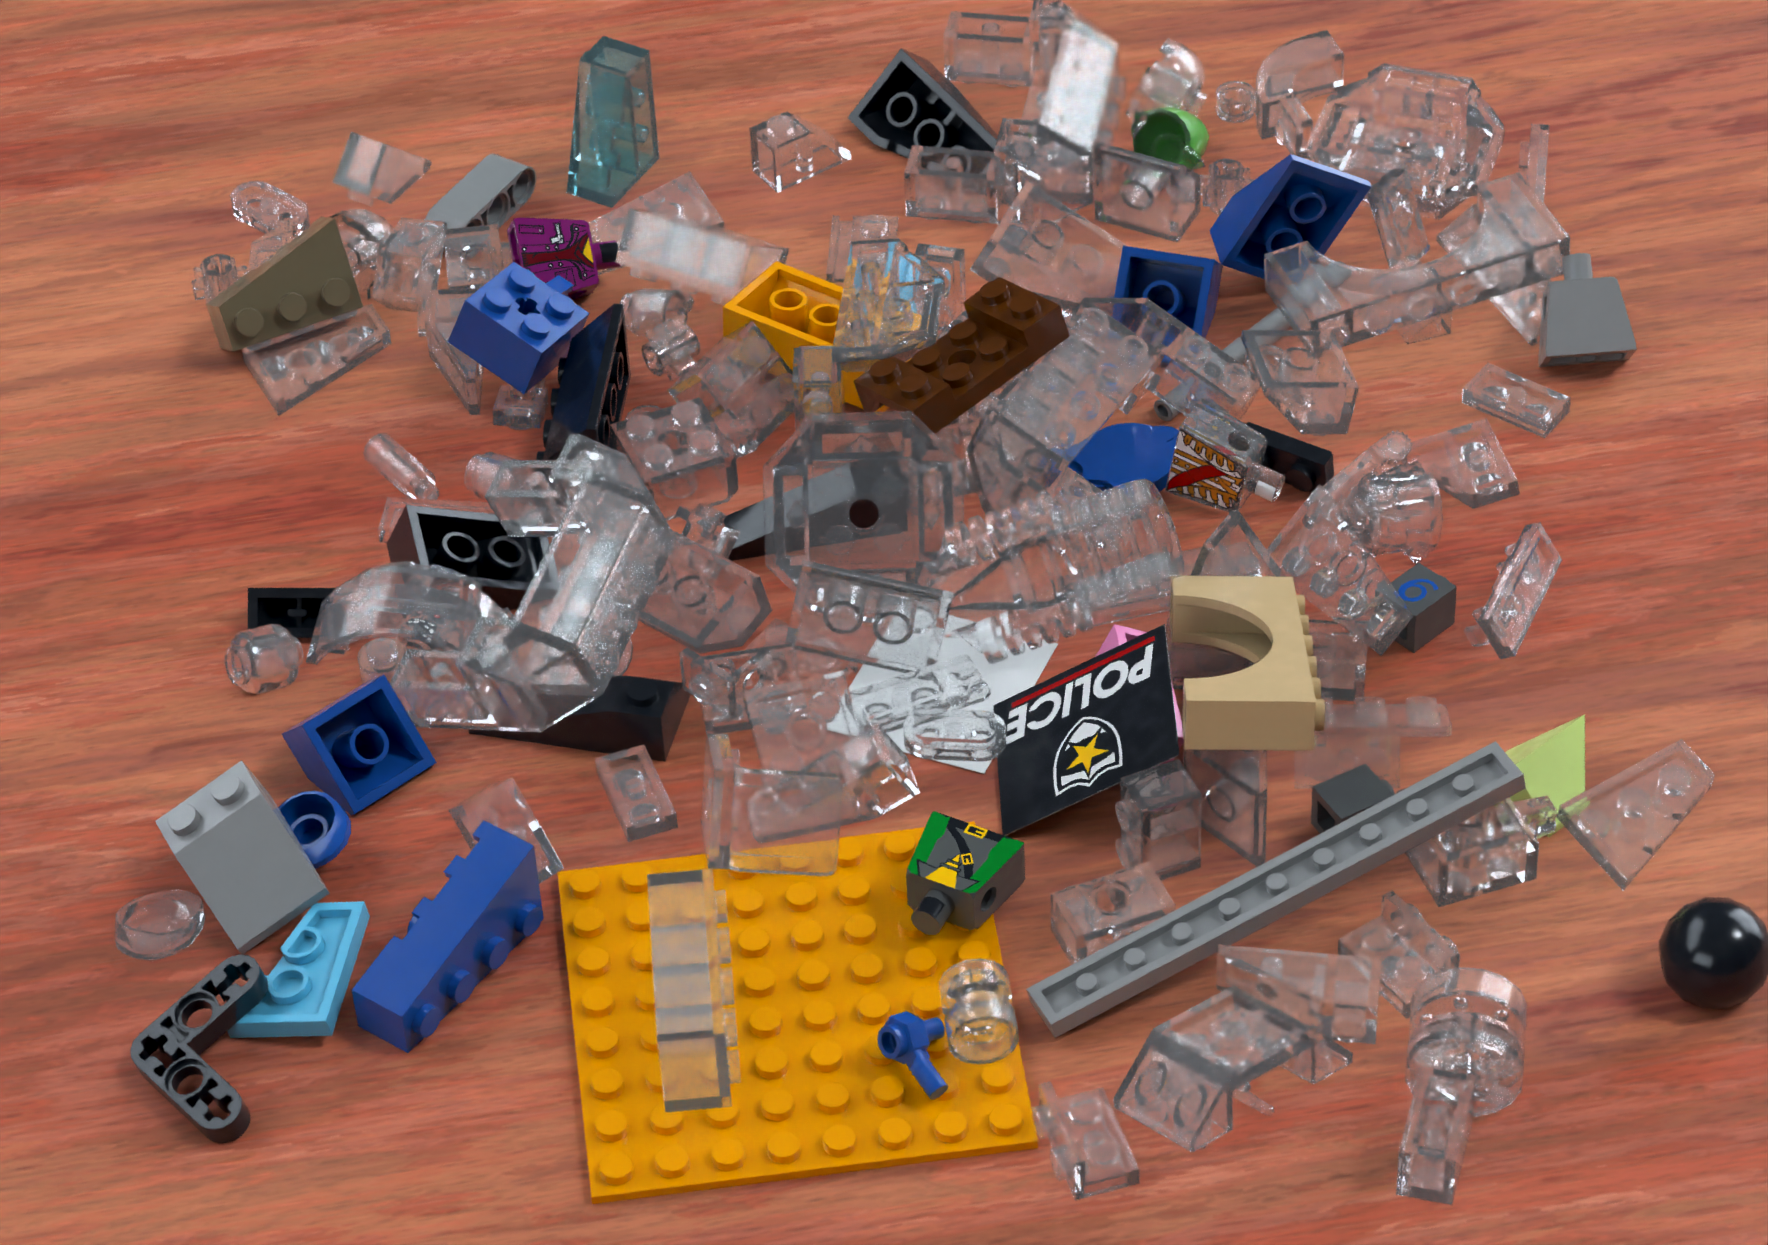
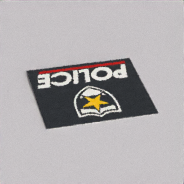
[993,624,1180,836]

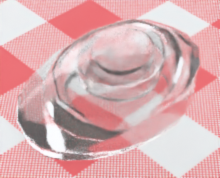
[114,890,206,961]

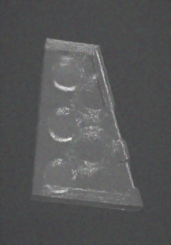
[242,304,391,416]
[1556,739,1715,891]

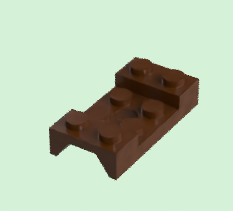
[853,277,1070,443]

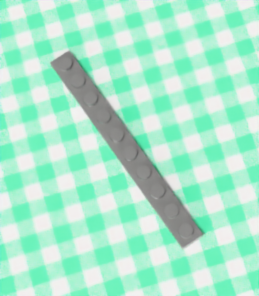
[1026,741,1526,1038]

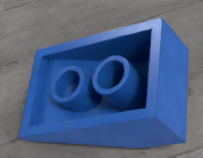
[1209,154,1372,290]

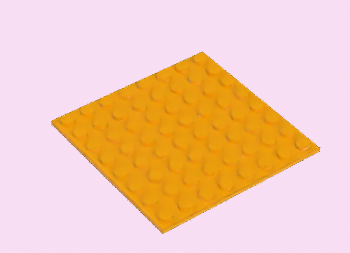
[557,821,1038,1204]

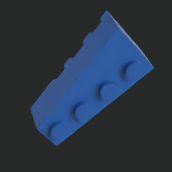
[352,820,544,1053]

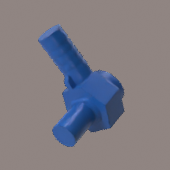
[877,1011,948,1100]

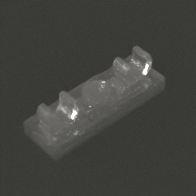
[1464,522,1562,659]

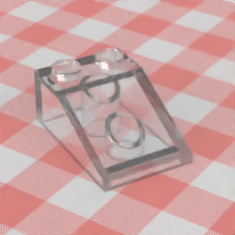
[969,180,1129,319]

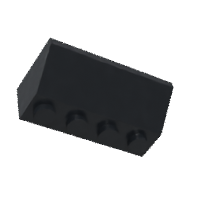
[536,304,631,502]

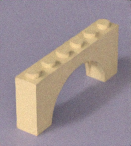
[1170,576,1325,751]

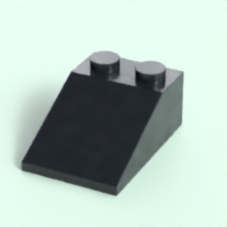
[387,505,562,623]

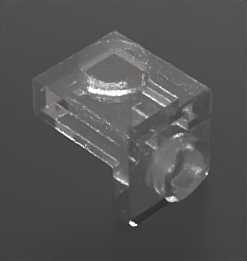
[669,503,740,585]

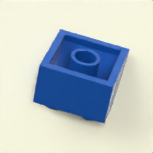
[1107,246,1223,353]
[281,675,437,816]

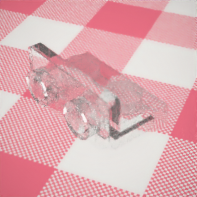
[1338,890,1460,1019]
[1032,1081,1139,1200]

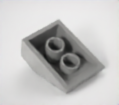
[155,760,330,955]

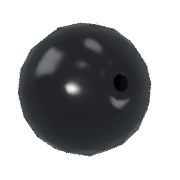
[1659,897,1768,1009]

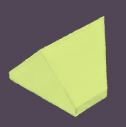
[1499,714,1585,837]

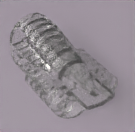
[926,479,1184,664]

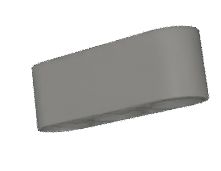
[423,154,536,255]

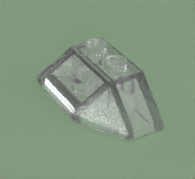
[831,238,945,372]

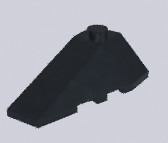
[848,48,1016,192]

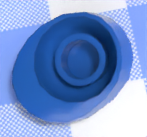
[278,791,351,869]

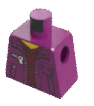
[507,217,620,300]

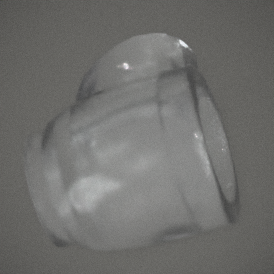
[620,288,695,341]

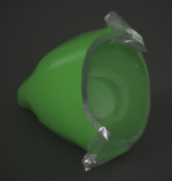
[1131,107,1209,181]

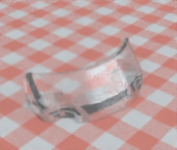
[306,561,519,687]

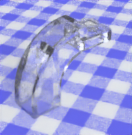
[1255,30,1344,159]

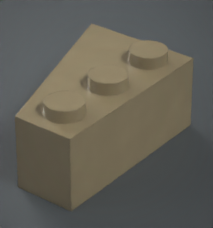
[206,217,363,352]

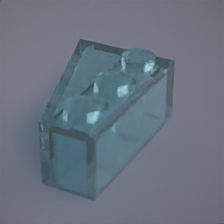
[567,36,659,208]

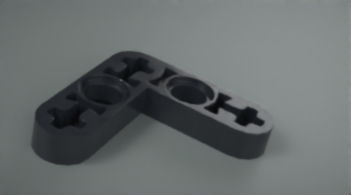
[130,954,268,1143]

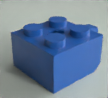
[448,262,590,394]

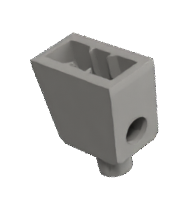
[1538,253,1637,367]

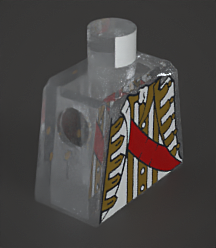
[1165,398,1286,513]

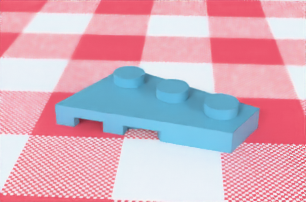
[227,901,370,1038]

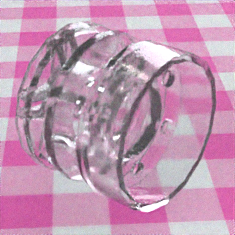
[1405,967,1527,1117]

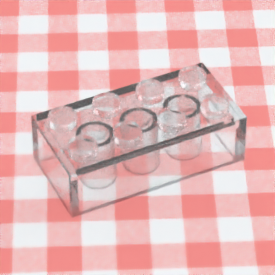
[647,869,741,1112]

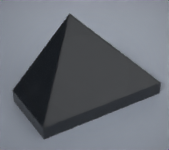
[248,588,348,638]

